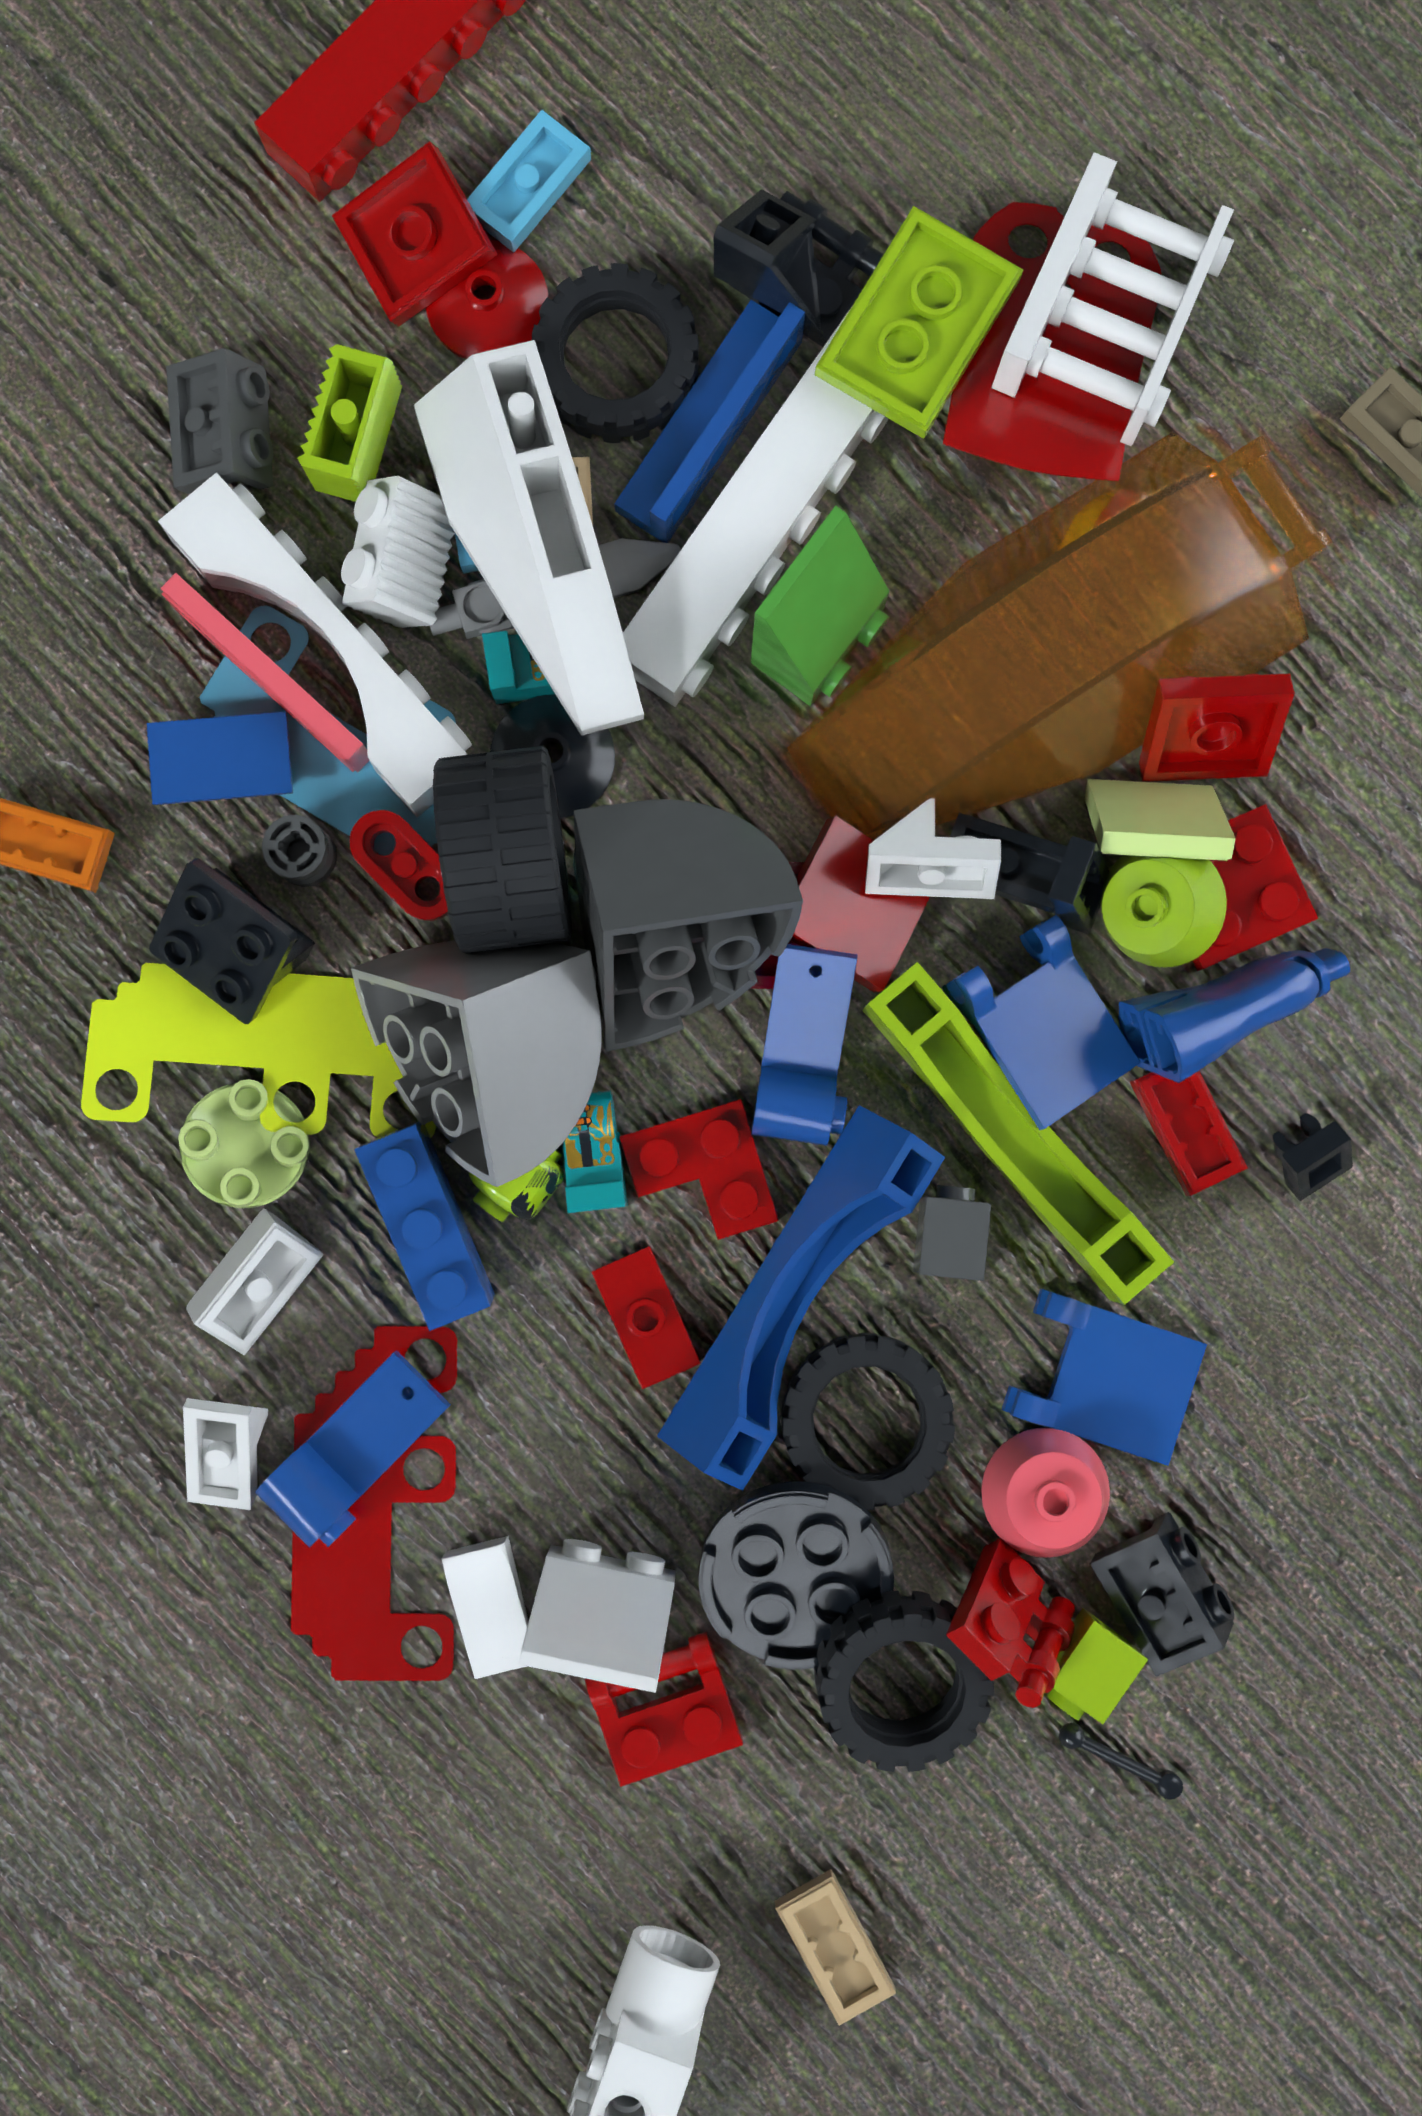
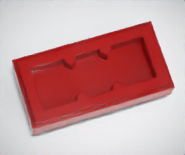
[1130,1070,1248,1196]
[591,1246,701,1390]

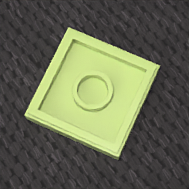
[1084,779,1236,861]

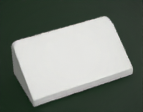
[186,1209,324,1356]

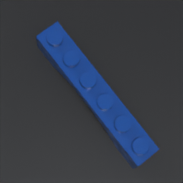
[657,1105,945,1491]

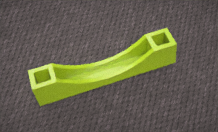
[862,962,1174,1305]

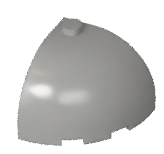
[351,940,601,1187]

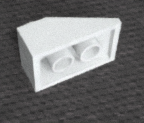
[518,1539,676,1693]

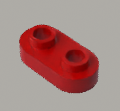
[350,810,448,921]

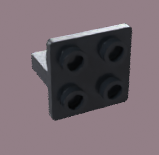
[149,858,315,1024]

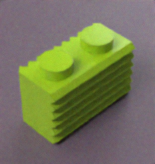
[297,344,402,502]

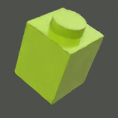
[1047,1608,1148,1725]

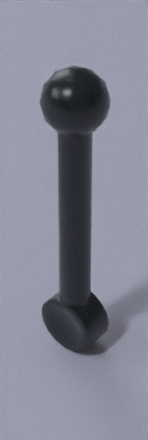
[1059,1723,1183,1800]

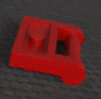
[585,1631,743,1787]

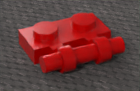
[946,1538,1075,1708]

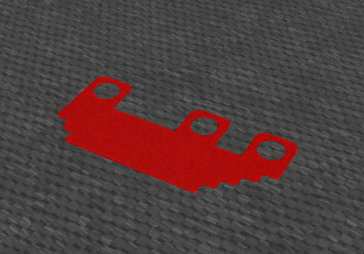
[291,1326,458,1681]

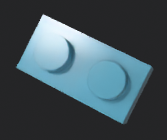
[467,110,591,253]

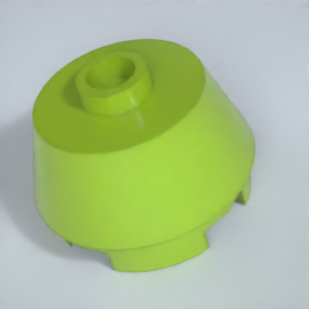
[1101,855,1227,968]

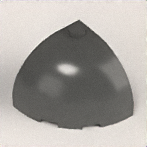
[574,799,803,1052]

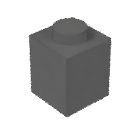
[913,1185,991,1281]

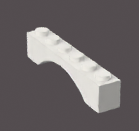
[158,472,472,817]

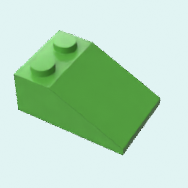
[751,505,890,707]

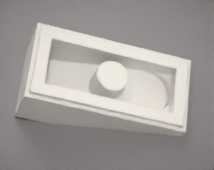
[441,1536,529,1679]

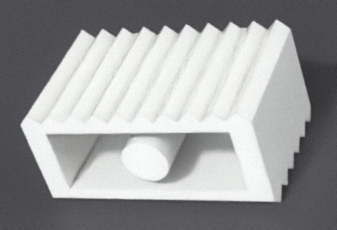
[341,476,455,628]

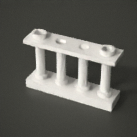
[991,152,1234,447]

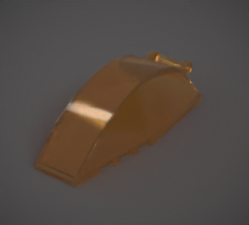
[787,432,1334,840]

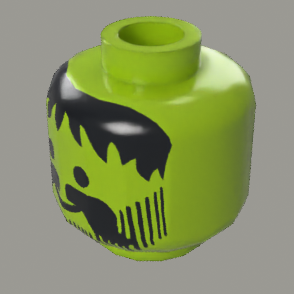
[469,1150,564,1222]

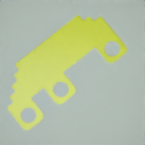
[81,963,436,1138]

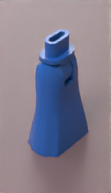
[1118,948,1350,1083]

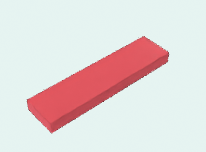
[160,573,369,773]

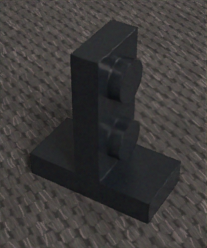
[950,812,1109,935]

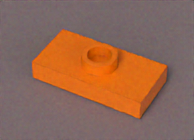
[0,798,115,893]

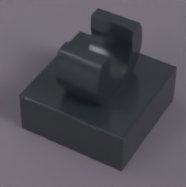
[1272,1113,1353,1201]

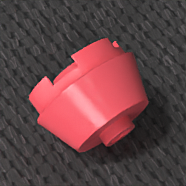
[981,1428,1110,1558]

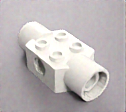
[567,1925,720,2116]

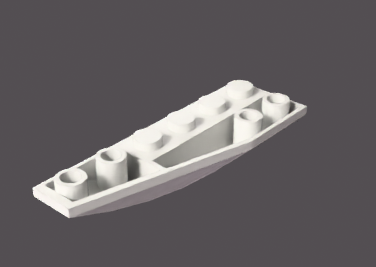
[414,340,644,736]

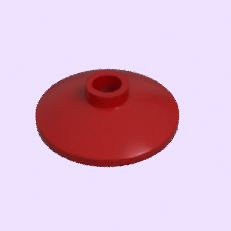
[426,240,549,359]

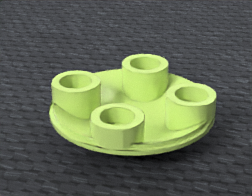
[178,1079,310,1208]

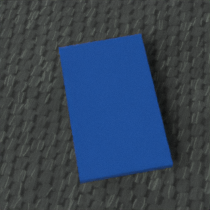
[147,711,293,805]

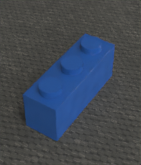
[354,1121,495,1331]

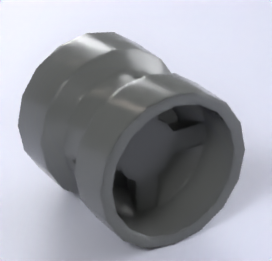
[262,814,337,887]

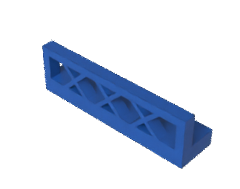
[614,300,805,543]

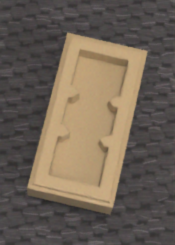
[775,1869,896,2026]

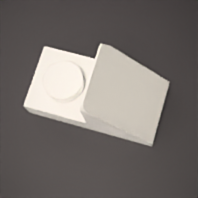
[865,798,1001,899]
[183,1398,268,1510]

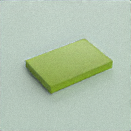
[815,206,1023,439]

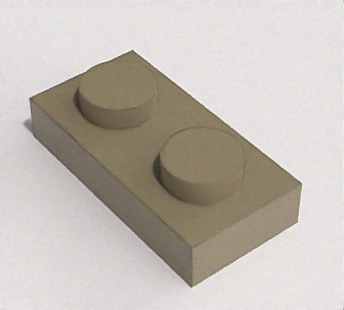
[1340,366,1422,498]

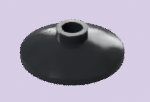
[490,694,615,819]

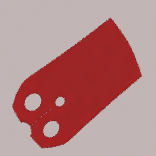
[943,202,1162,481]

